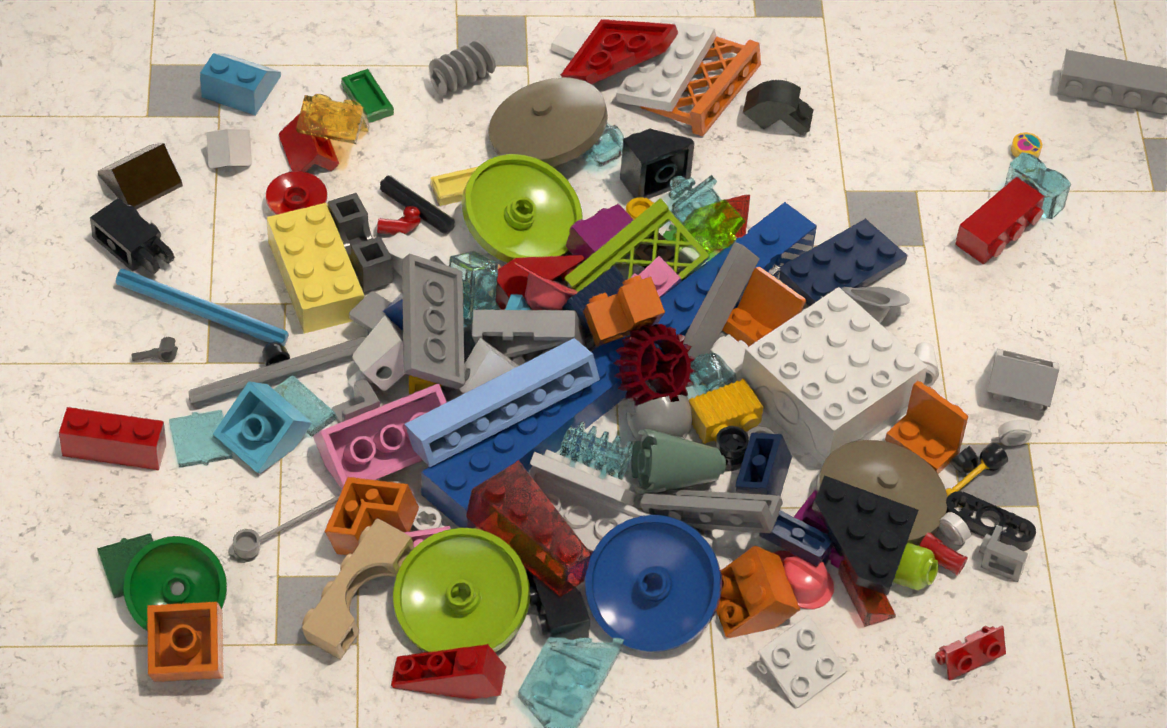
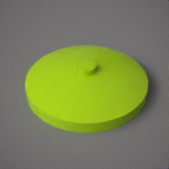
[462,154,583,263]
[393,528,530,653]

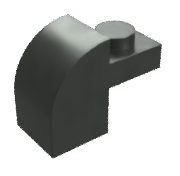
[743,80,814,136]

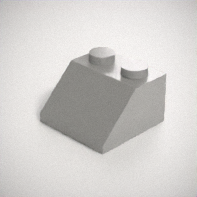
[987,348,1059,410]

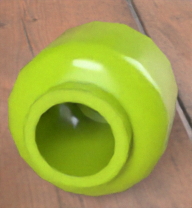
[893,543,938,590]

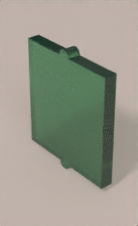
[97,533,154,598]

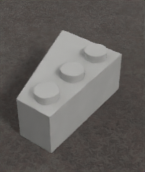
[472,310,585,366]

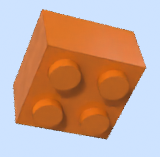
[147,602,224,682]

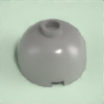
[626,395,692,441]

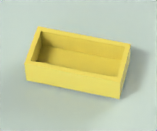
[267,203,364,334]

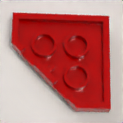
[561,19,678,84]

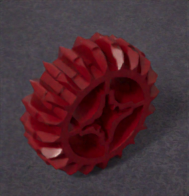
[613,324,697,406]

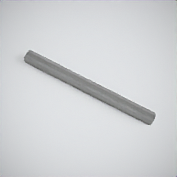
[189,336,367,408]

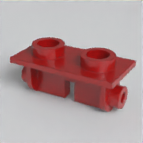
[935,626,1006,680]

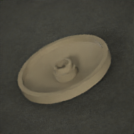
[489,78,608,167]
[817,440,947,545]

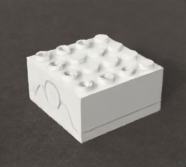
[741,287,928,466]

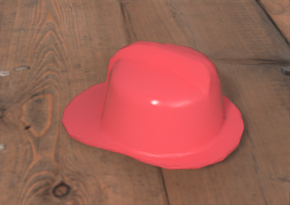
[515,263,578,310]
[773,551,834,609]

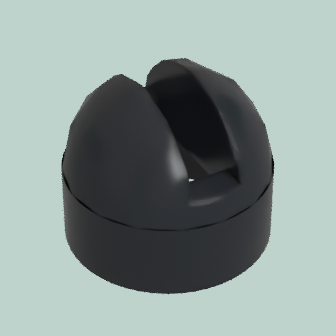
[262,342,290,366]
[950,445,978,474]

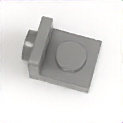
[979,525,1028,582]

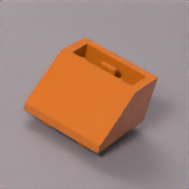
[716,545,800,638]

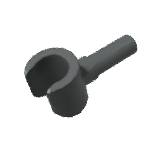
[131,337,178,362]

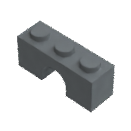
[328,193,393,292]

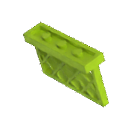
[564,198,710,292]

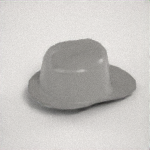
[841,287,910,324]

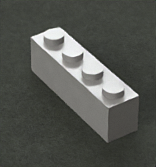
[1057,49,1167,115]

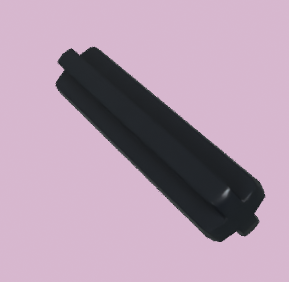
[380,175,455,234]

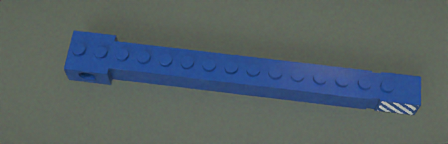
[421,202,817,529]

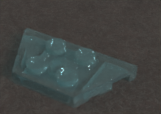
[518,638,624,728]

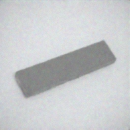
[683,242,760,369]

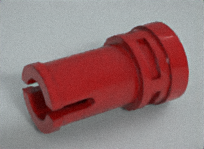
[919,532,968,576]

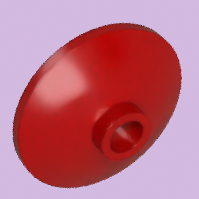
[266,171,327,215]

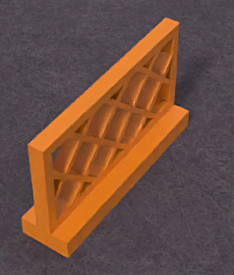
[641,36,761,137]

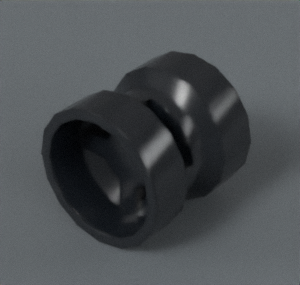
[716,426,749,471]

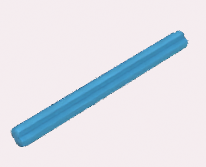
[115,269,289,346]

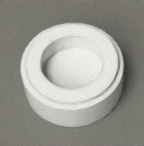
[998,420,1032,446]
[939,512,971,545]

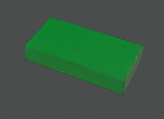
[341,68,394,124]

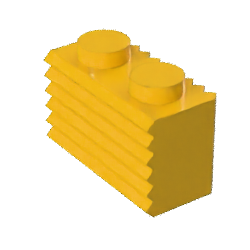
[688,378,764,444]

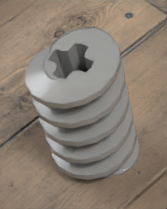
[429,40,496,96]

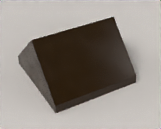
[98,143,183,210]

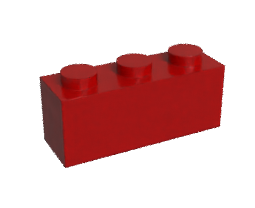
[955,176,1045,265]
[59,407,166,470]

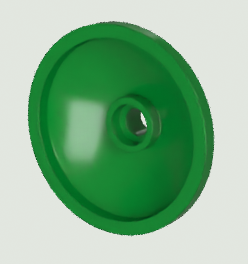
[123,536,227,632]

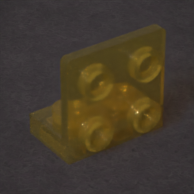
[296,94,370,144]

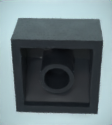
[620,129,695,199]

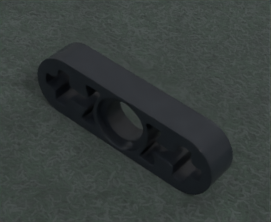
[946,491,1036,551]

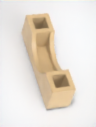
[302,518,414,660]

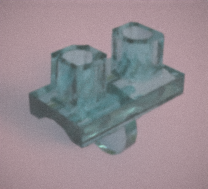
[668,175,722,229]

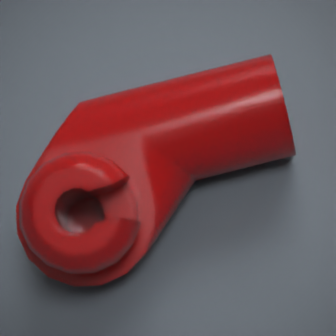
[377,207,421,235]

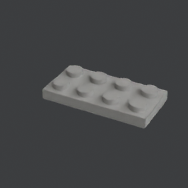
[402,253,465,390]

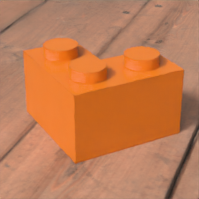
[583,275,665,347]
[325,477,419,555]

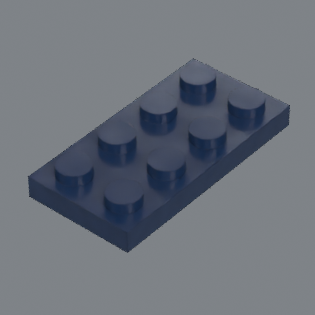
[776,218,908,306]

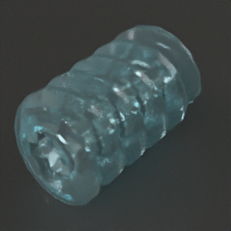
[560,421,633,480]

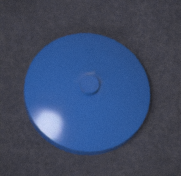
[585,515,722,652]

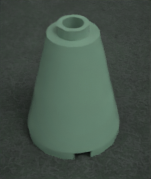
[631,429,726,495]

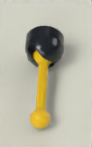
[946,442,1008,497]

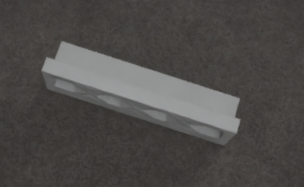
[640,489,783,533]

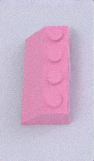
[313,383,447,489]

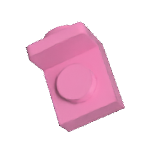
[630,256,681,298]

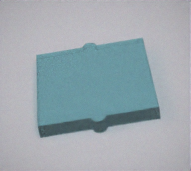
[169,410,232,468]

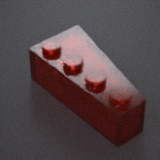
[466,461,591,597]

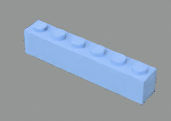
[405,338,600,467]

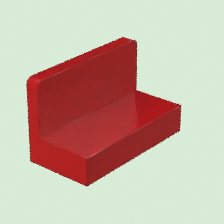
[279,111,339,172]

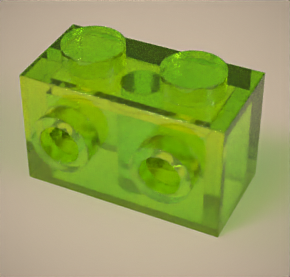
[673,199,745,254]

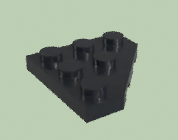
[812,475,919,595]

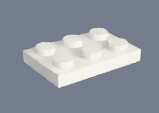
[530,449,637,506]

